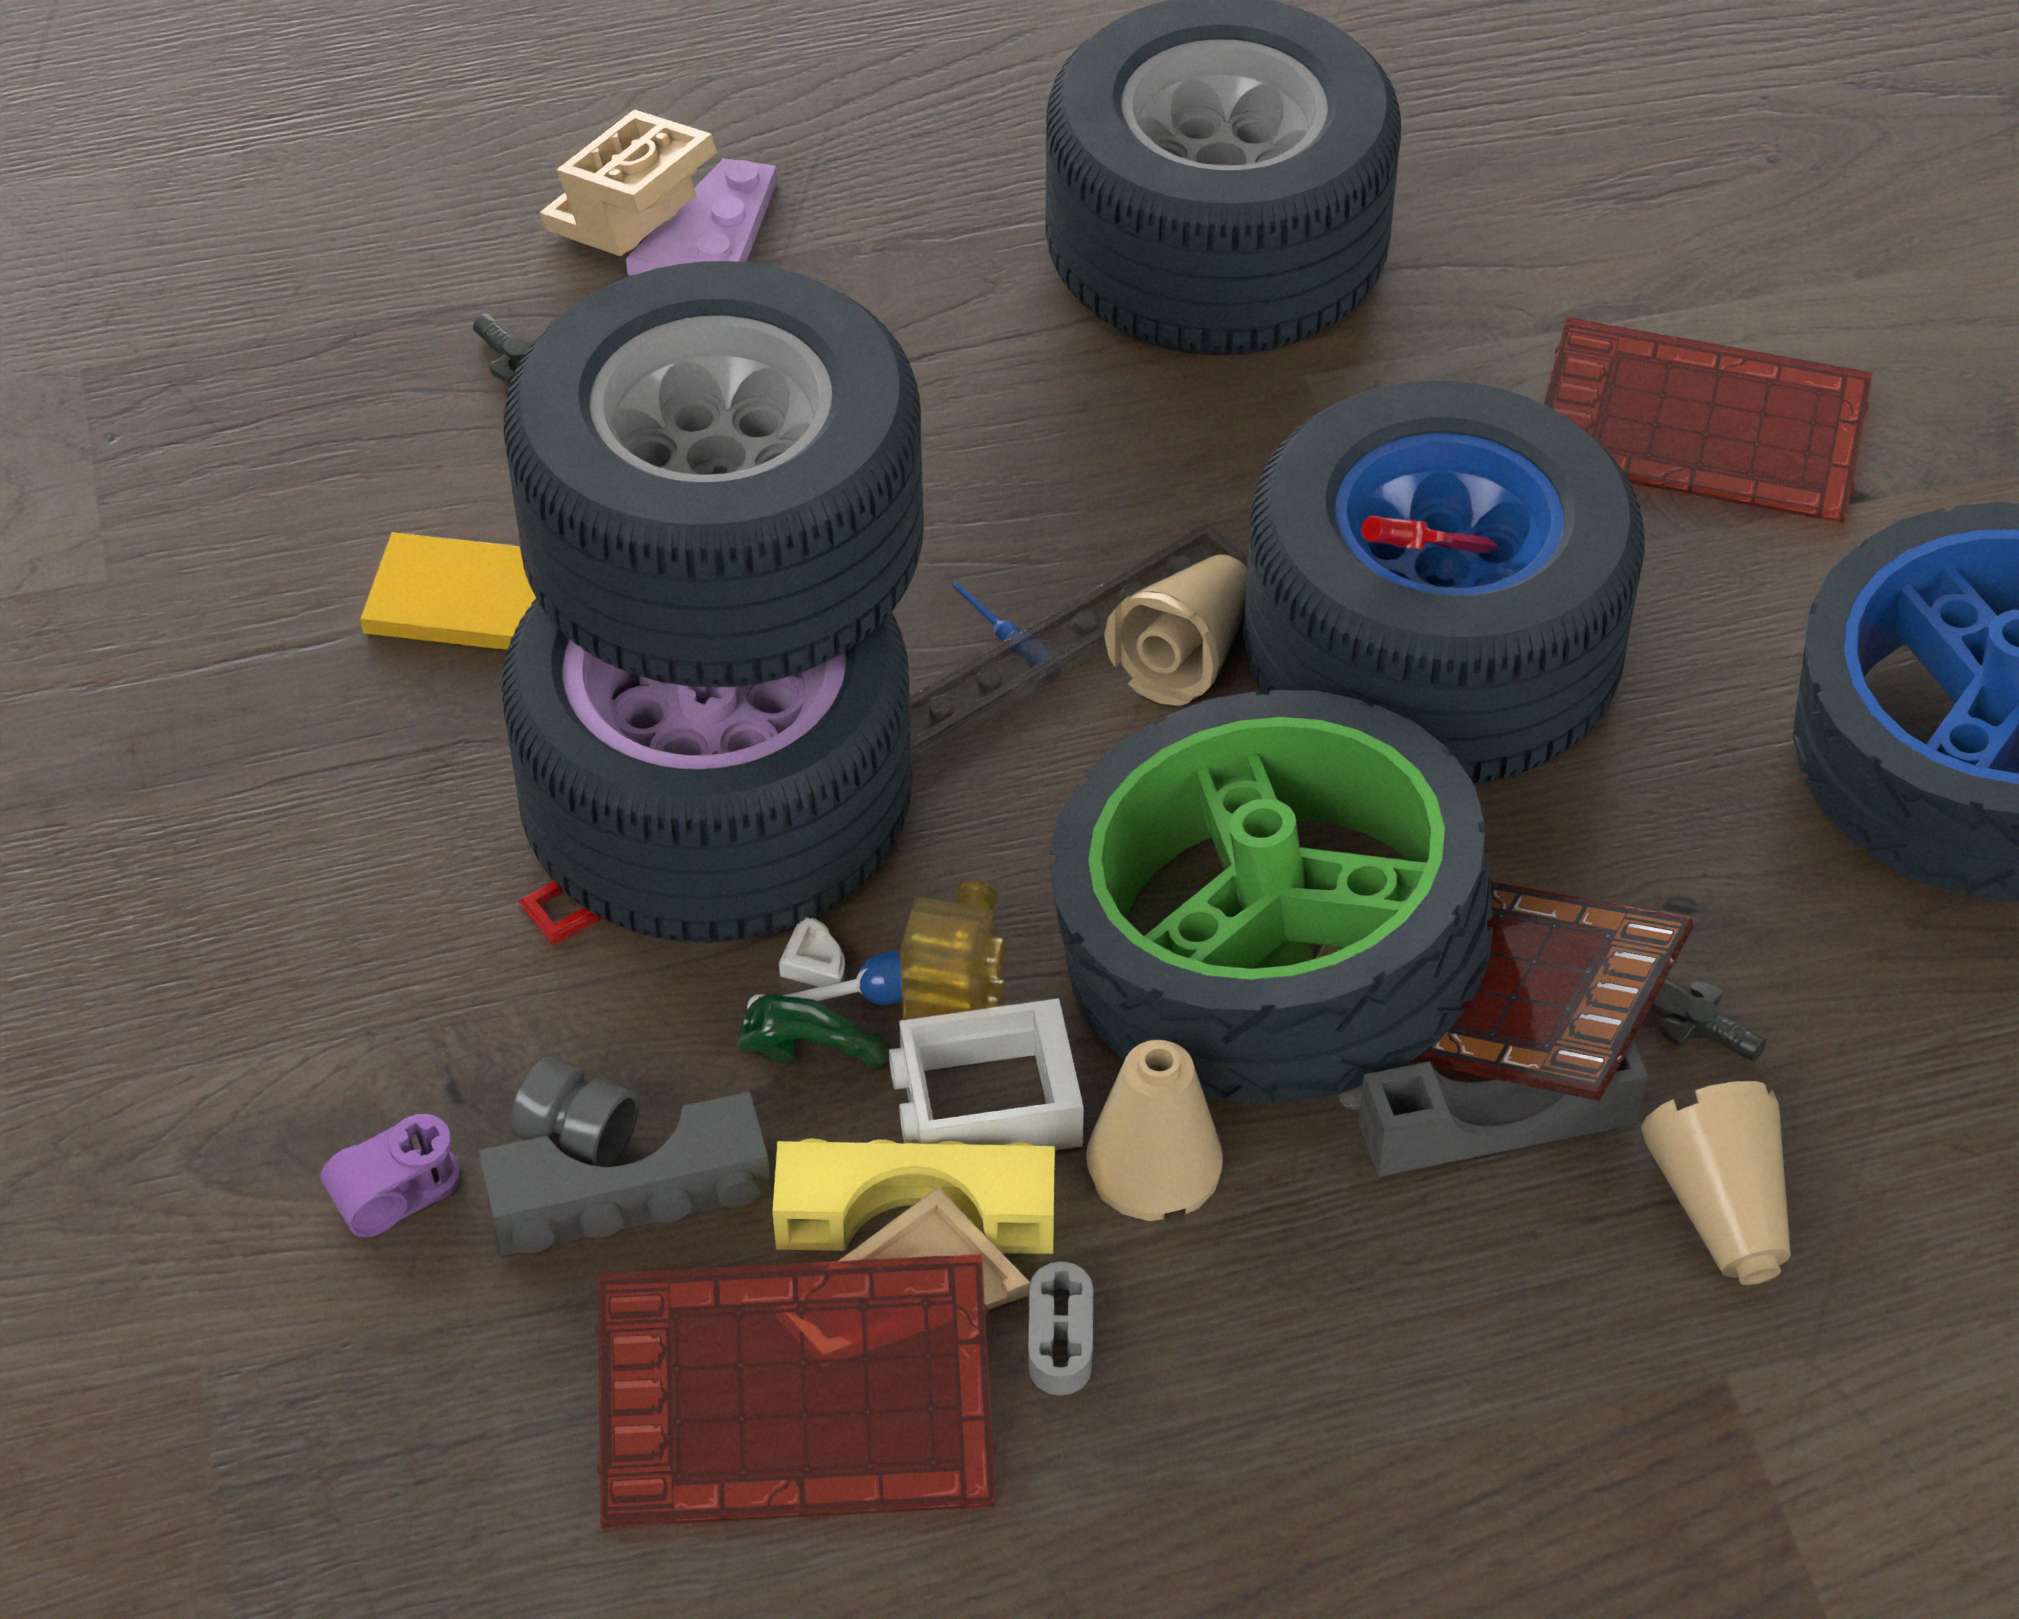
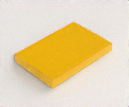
[360,532,536,650]

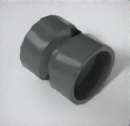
[510,1055,639,1167]

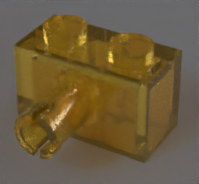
[900,881,1005,1020]

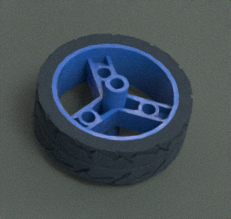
[1793,502,2019,902]

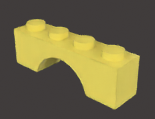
[773,1138,1055,1254]

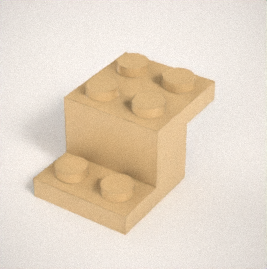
[540,110,717,257]

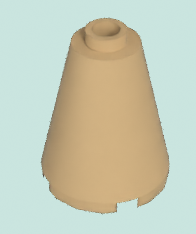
[1104,555,1248,706]
[1086,1040,1223,1221]
[1641,1081,1791,1285]

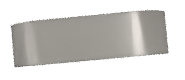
[1028,1261,1093,1396]

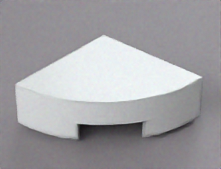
[779,916,845,987]

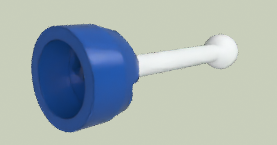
[747,950,908,1010]

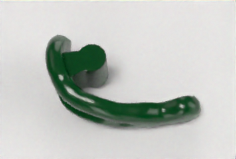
[737,994,891,1070]

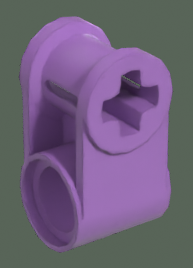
[321,1114,462,1238]

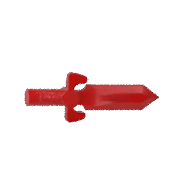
[1361,516,1499,554]

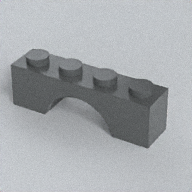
[1358,1032,1648,1177]
[479,1091,772,1256]

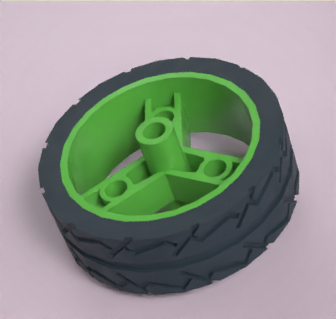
[1049,690,1493,1103]

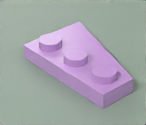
[626,158,777,276]

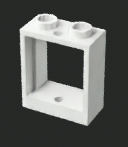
[889,999,1084,1150]

